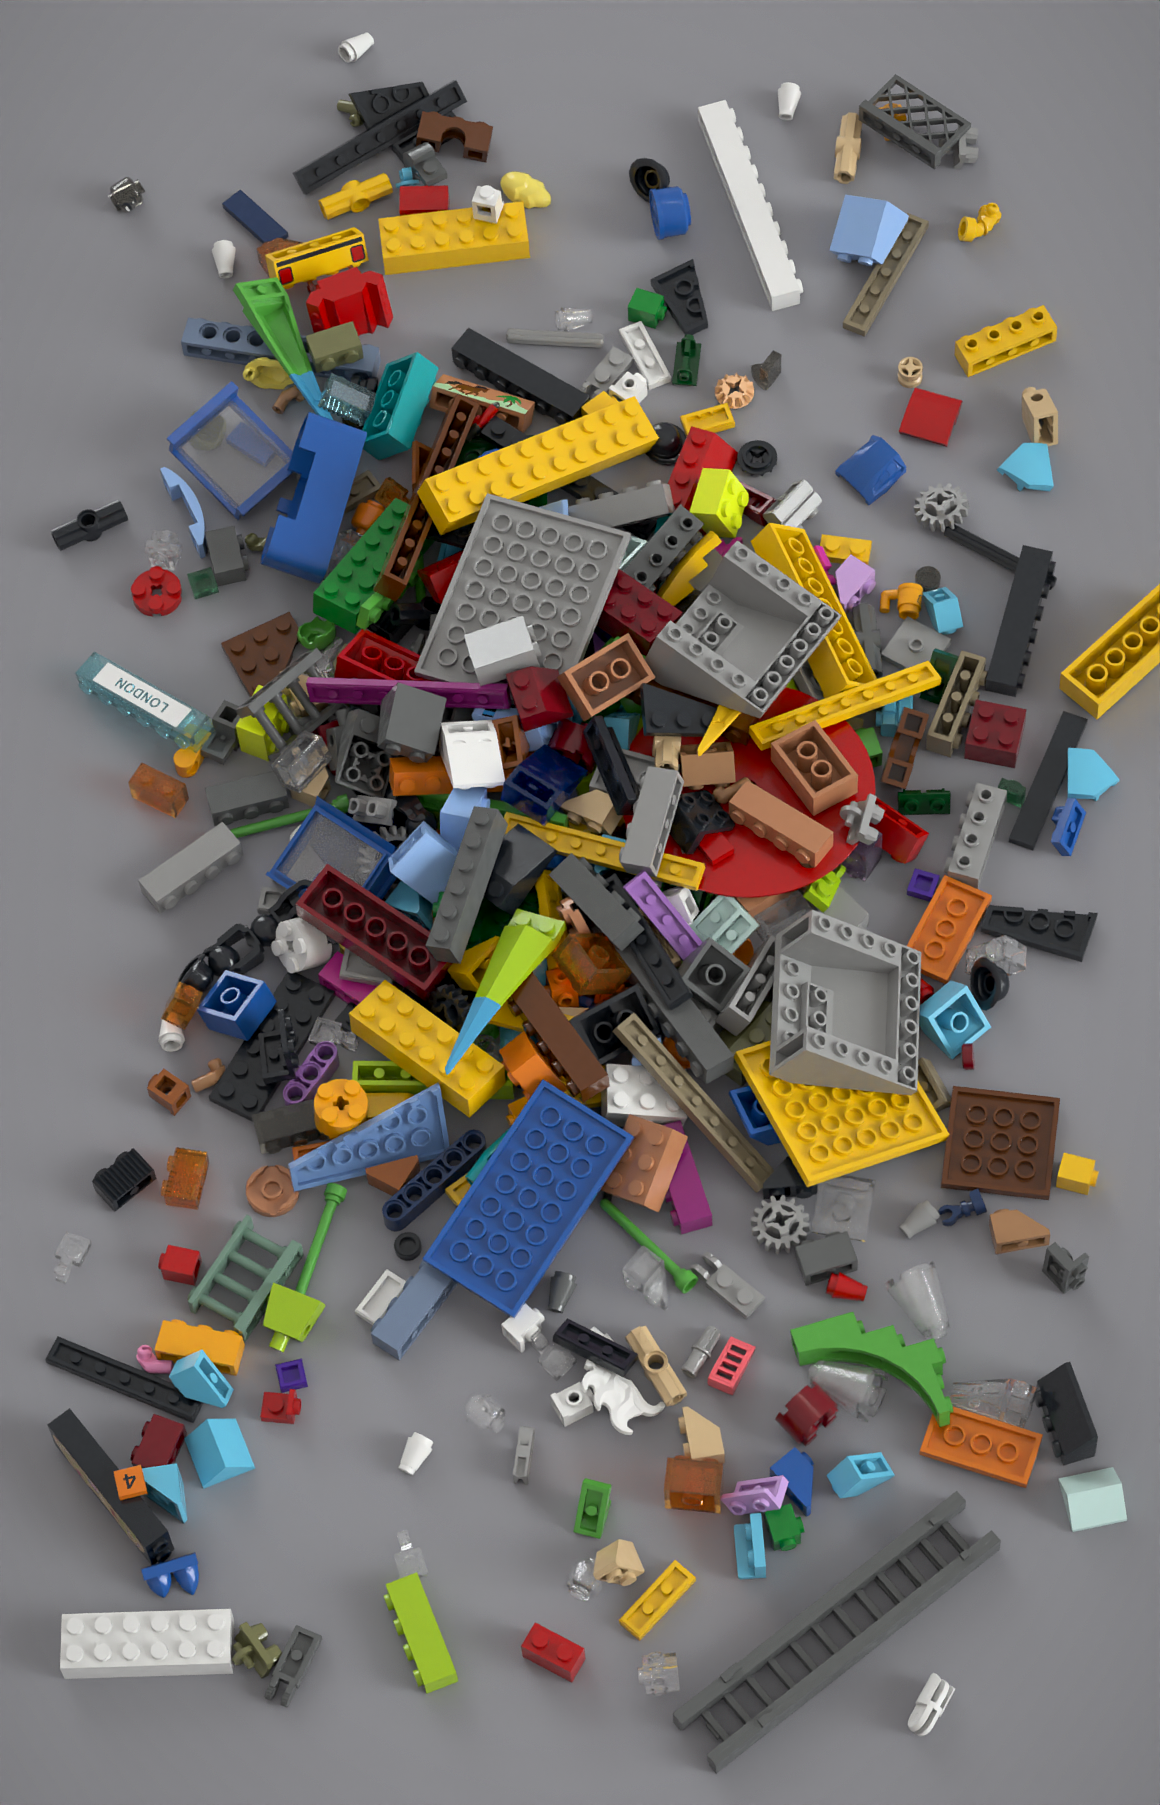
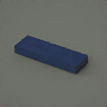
[222,189,289,251]

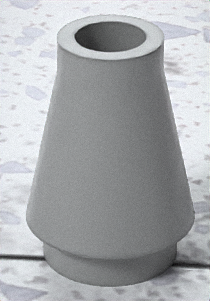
[899,1200,940,1239]

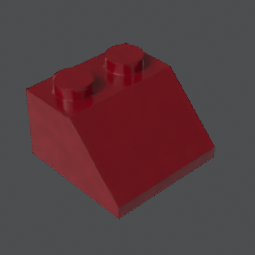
[506,666,574,732]

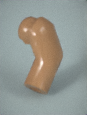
[713,777,751,804]

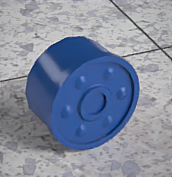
[649,186,691,240]

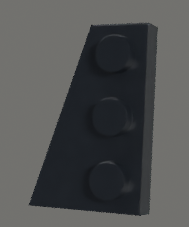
[640,683,717,737]

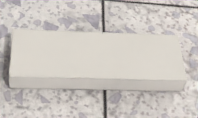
[619,321,671,390]

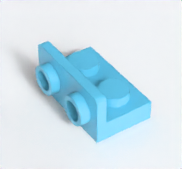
[734,1513,766,1580]

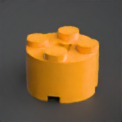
[314,1079,368,1140]

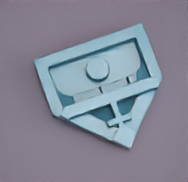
[997,443,1054,491]
[1067,748,1119,802]

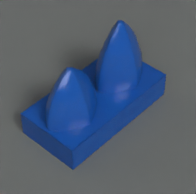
[141,1552,199,1598]

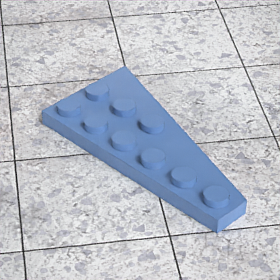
[288,1083,450,1192]

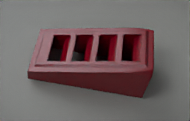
[739,481,776,527]

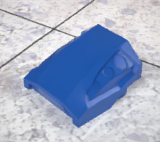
[835,435,906,506]

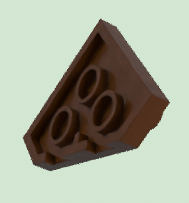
[221,612,299,698]

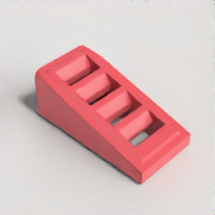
[708,1336,756,1396]

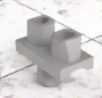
[939,125,978,169]
[840,793,885,845]
[348,795,397,826]

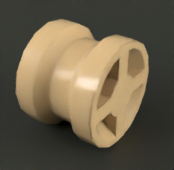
[898,357,923,388]

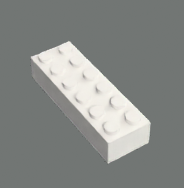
[60,1609,234,1679]

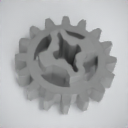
[913,483,969,532]
[751,1195,810,1254]

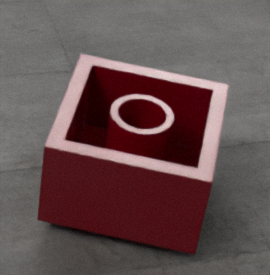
[964,700,1027,768]

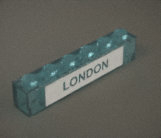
[75,652,215,753]

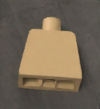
[1022,387,1058,446]

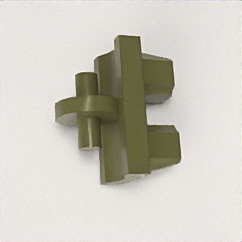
[232,1622,282,1679]

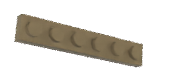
[843,213,929,337]

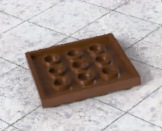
[941,1086,1060,1200]

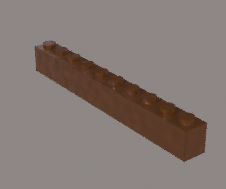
[373,393,480,602]

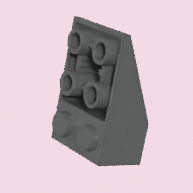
[335,709,397,798]

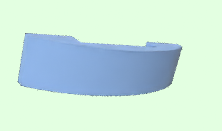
[160,467,207,558]

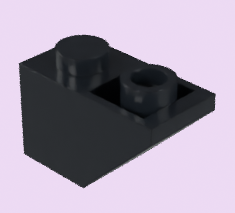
[763,1156,818,1201]

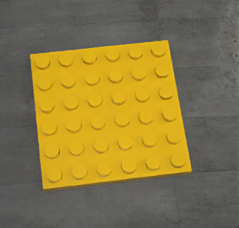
[734,1040,950,1187]

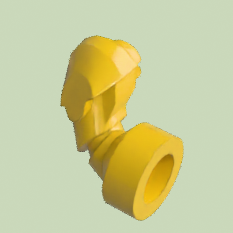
[958,203,1001,242]

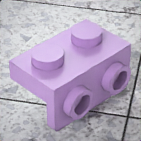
[721,1475,789,1515]

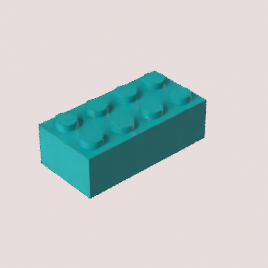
[363,352,439,460]

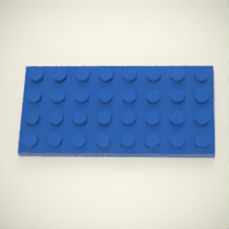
[423,1080,634,1318]

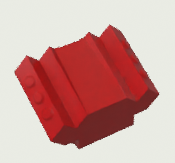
[306,267,393,336]

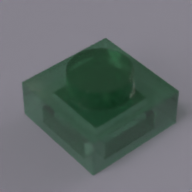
[187,567,219,599]
[998,778,1026,808]

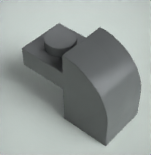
[403,142,447,186]
[200,700,240,765]

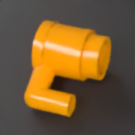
[880,583,923,620]

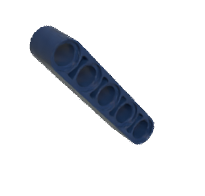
[382,1129,487,1232]

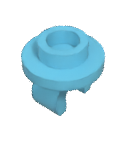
[395,167,420,188]

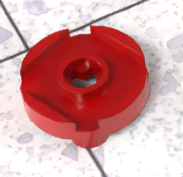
[131,566,182,616]

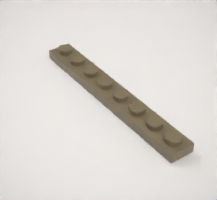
[613,1013,774,1193]

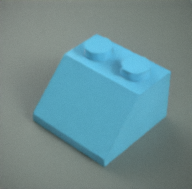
[919,980,991,1059]

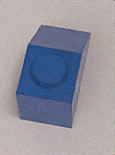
[770,1447,814,1517]

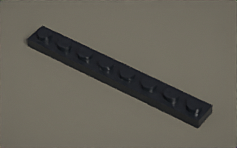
[293,80,467,194]
[480,416,658,540]

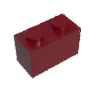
[130,1414,187,1468]

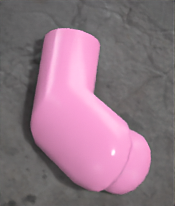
[136,1345,173,1374]

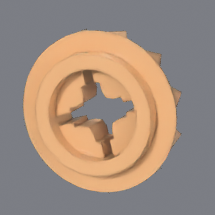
[715,372,754,409]

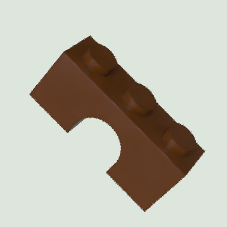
[416,111,493,162]
[880,707,929,789]

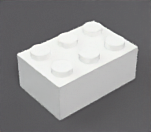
[601,1064,687,1127]

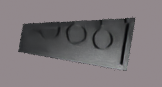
[981,905,1098,962]

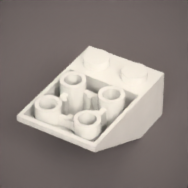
[439,720,505,790]

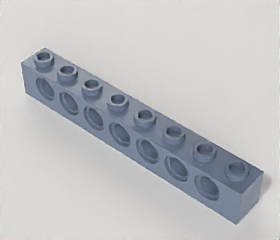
[181,318,381,382]

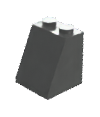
[377,682,447,763]

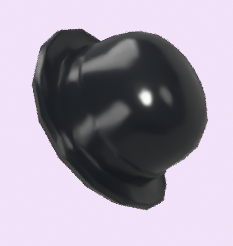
[629,158,670,202]
[645,422,687,466]
[175,954,214,995]
[970,957,1010,1011]

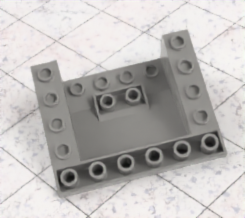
[645,540,842,718]
[769,910,921,1095]

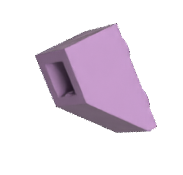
[835,554,876,615]

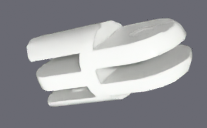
[908,1673,955,1736]

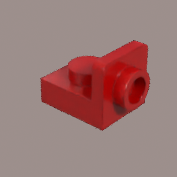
[260,1389,301,1424]

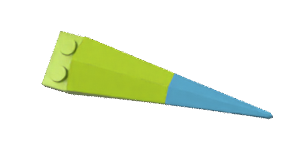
[445,909,566,1075]

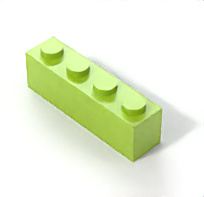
[383,1572,458,1694]

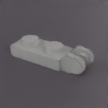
[579,346,634,400]
[691,1252,765,1319]

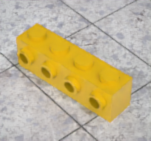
[954,305,1057,377]

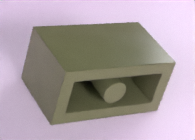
[306,321,364,373]

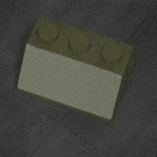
[719,1001,772,1087]

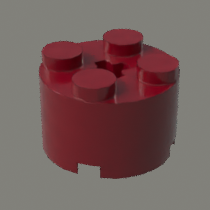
[544,719,596,777]
[775,1381,839,1447]

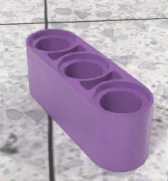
[283,1041,339,1115]

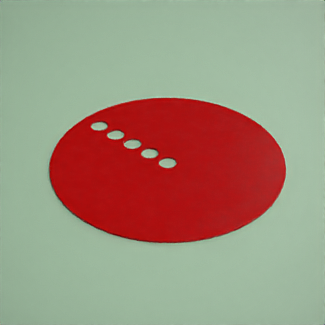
[623,687,876,898]

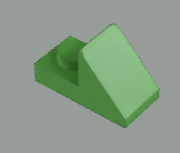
[573,1478,612,1539]

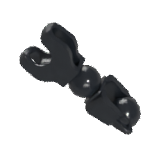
[352,757,438,836]
[202,879,312,977]

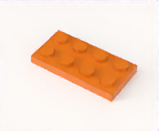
[907,875,992,984]
[919,1406,1043,1488]

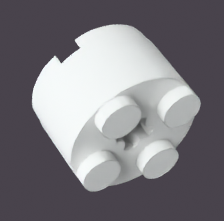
[271,917,332,973]

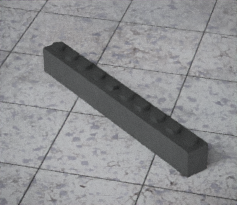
[561,869,734,1084]

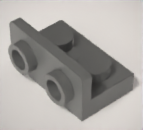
[1042,1242,1089,1294]

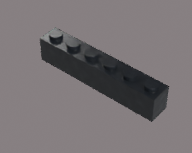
[451,327,590,425]
[985,545,1056,697]

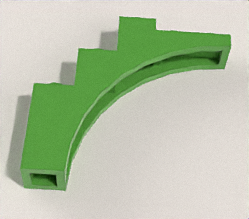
[790,1312,953,1427]

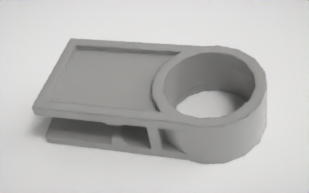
[513,1426,535,1485]

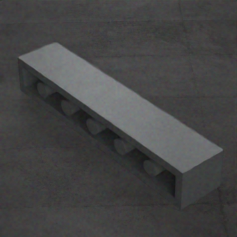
[426,806,508,964]

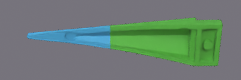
[233,277,333,420]

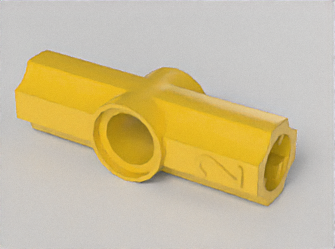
[318,173,393,220]

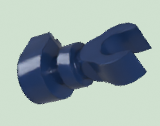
[938,1189,987,1226]

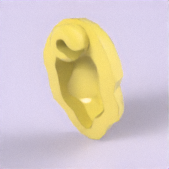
[500,171,551,209]
[243,357,294,389]

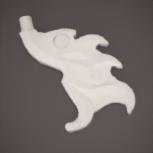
[581,1326,665,1435]

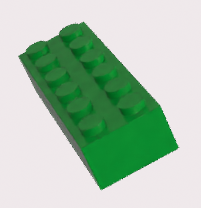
[313,498,435,635]

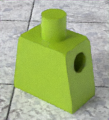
[263,1282,326,1353]

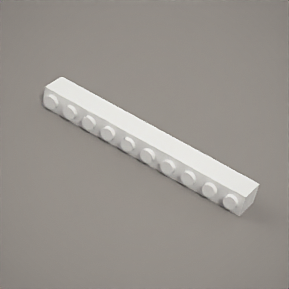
[698,100,803,311]

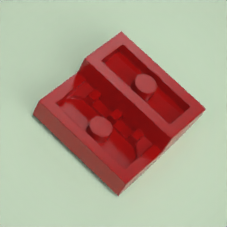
[899,387,963,447]

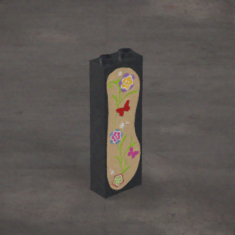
[47,1408,174,1565]

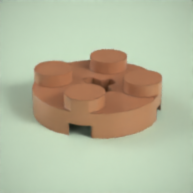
[556,896,594,948]

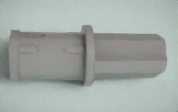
[681,1326,721,1379]

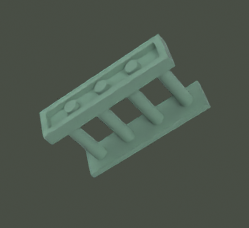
[187,1215,304,1342]

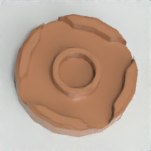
[246,1165,300,1217]

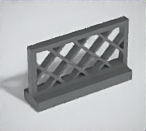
[859,74,971,170]

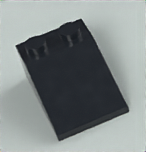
[483,823,557,916]
[568,984,661,1064]

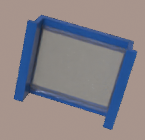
[167,381,293,520]
[265,796,398,900]

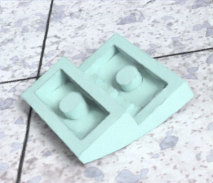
[690,895,760,954]

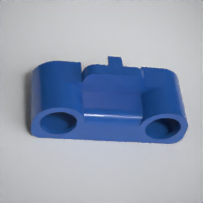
[260,412,367,584]

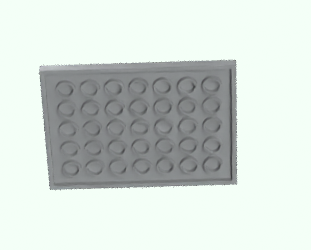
[414,493,631,704]

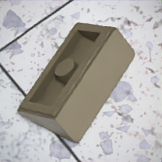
[918,1057,951,1112]

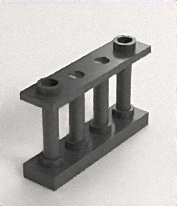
[235,648,346,760]

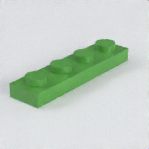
[356,561,420,630]

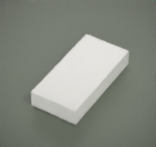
[355,1269,406,1325]

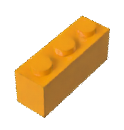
[154,1319,245,1376]

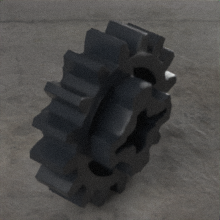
[427,984,472,1033]

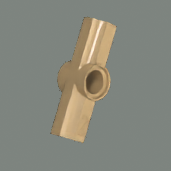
[834,112,863,184]
[652,736,681,771]
[625,1326,687,1407]

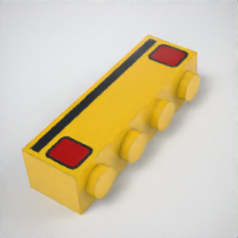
[265,227,369,289]

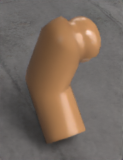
[272,385,305,414]
[191,1058,225,1093]

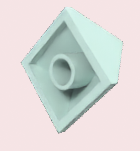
[1058,1467,1127,1532]

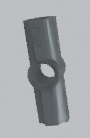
[852,603,883,678]

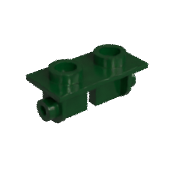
[672,334,702,386]
[898,788,951,815]

